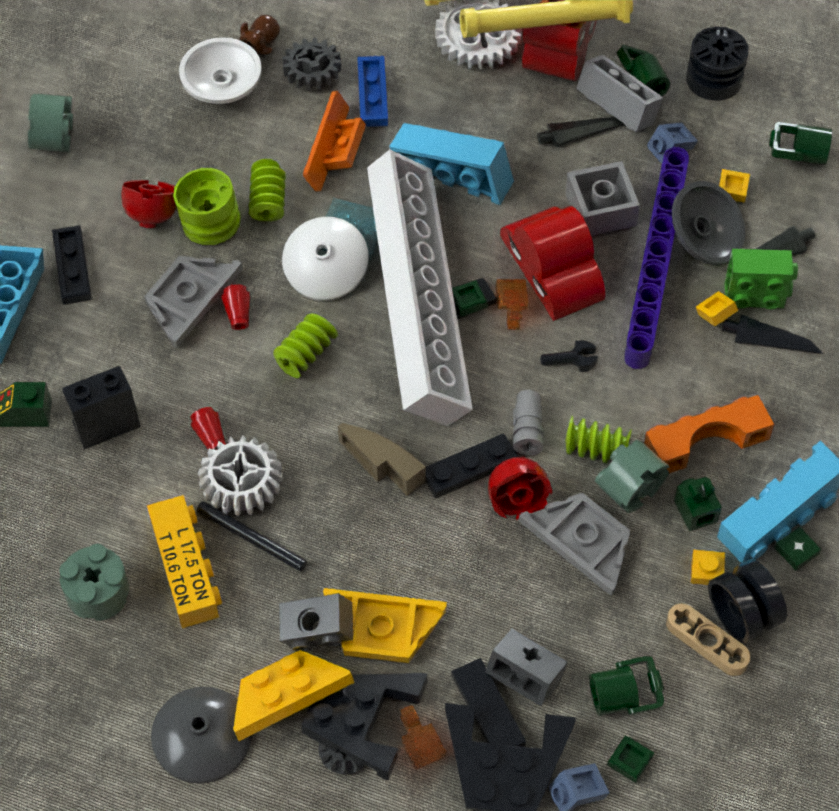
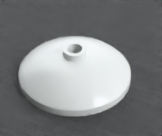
[179,38,262,104]
[282,217,369,301]

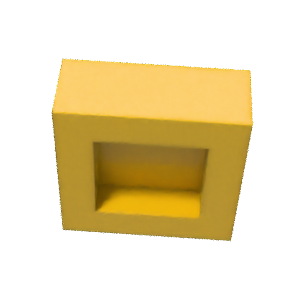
[719,169,750,203]
[696,291,738,326]
[690,549,725,585]

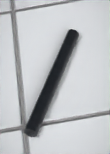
[197,501,307,572]

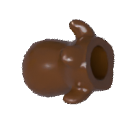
[239,15,280,55]

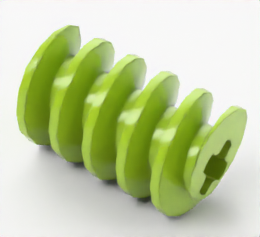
[248,159,286,222]
[273,313,338,378]
[565,415,632,464]

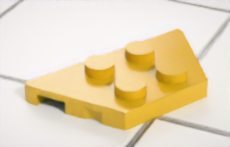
[323,588,447,663]
[233,650,355,741]

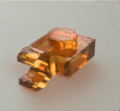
[495,279,529,330]
[400,705,446,770]

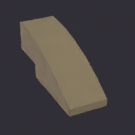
[338,423,426,496]

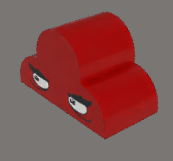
[522,0,597,82]
[500,206,606,321]

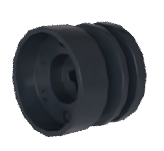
[686,26,749,101]

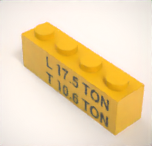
[147,495,222,628]

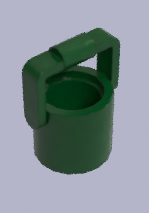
[616,45,671,96]
[769,122,832,165]
[589,656,664,716]

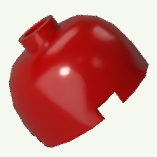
[121,180,177,228]
[488,457,552,520]

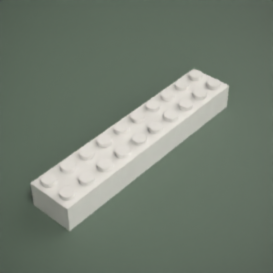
[367,149,473,426]

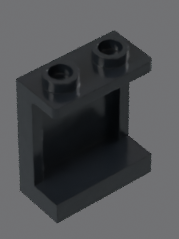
[62,366,141,450]

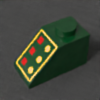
[0,382,52,427]

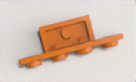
[303,91,366,192]

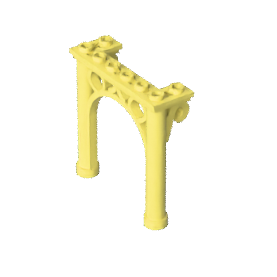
[424,0,633,38]

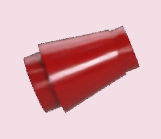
[221,284,250,330]
[190,407,226,450]

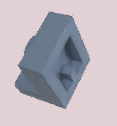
[647,123,698,163]
[549,763,610,811]

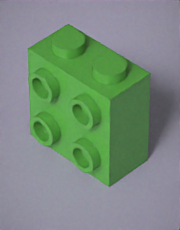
[724,249,798,310]

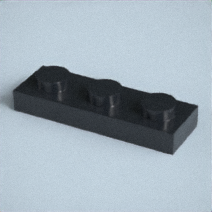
[426,433,518,499]

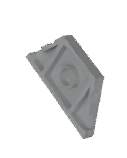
[144,256,243,348]
[519,493,631,596]

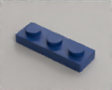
[357,56,388,127]

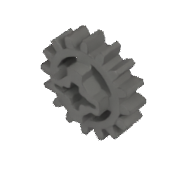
[282,38,341,91]

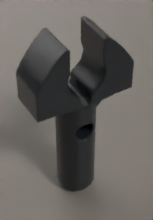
[540,340,598,372]

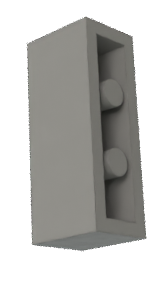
[576,55,663,132]

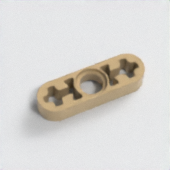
[666,604,750,676]

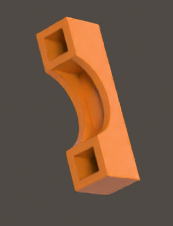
[644,395,774,474]

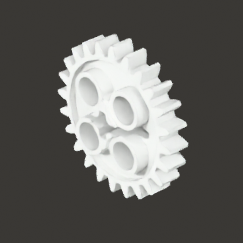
[435,0,522,69]

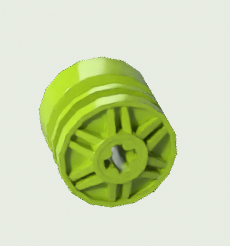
[173,168,241,245]

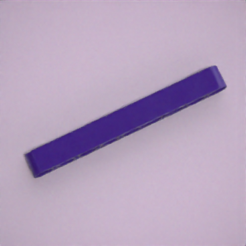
[624,147,689,369]

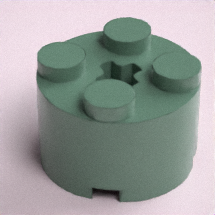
[28,94,73,152]
[595,440,670,513]
[59,544,130,621]

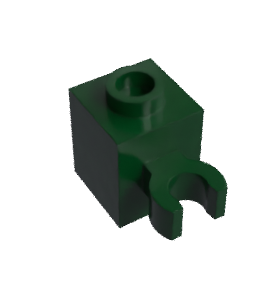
[674,476,722,532]

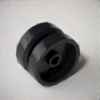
[708,559,788,643]

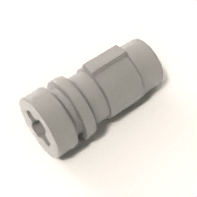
[513,390,544,456]

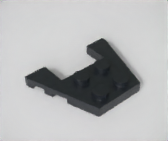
[302,673,428,780]
[445,703,576,811]

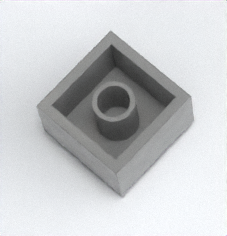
[565,161,640,236]

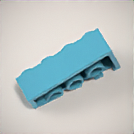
[389,123,514,205]
[0,245,44,363]
[717,440,839,563]

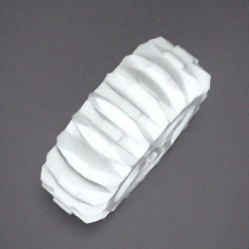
[198,435,283,517]

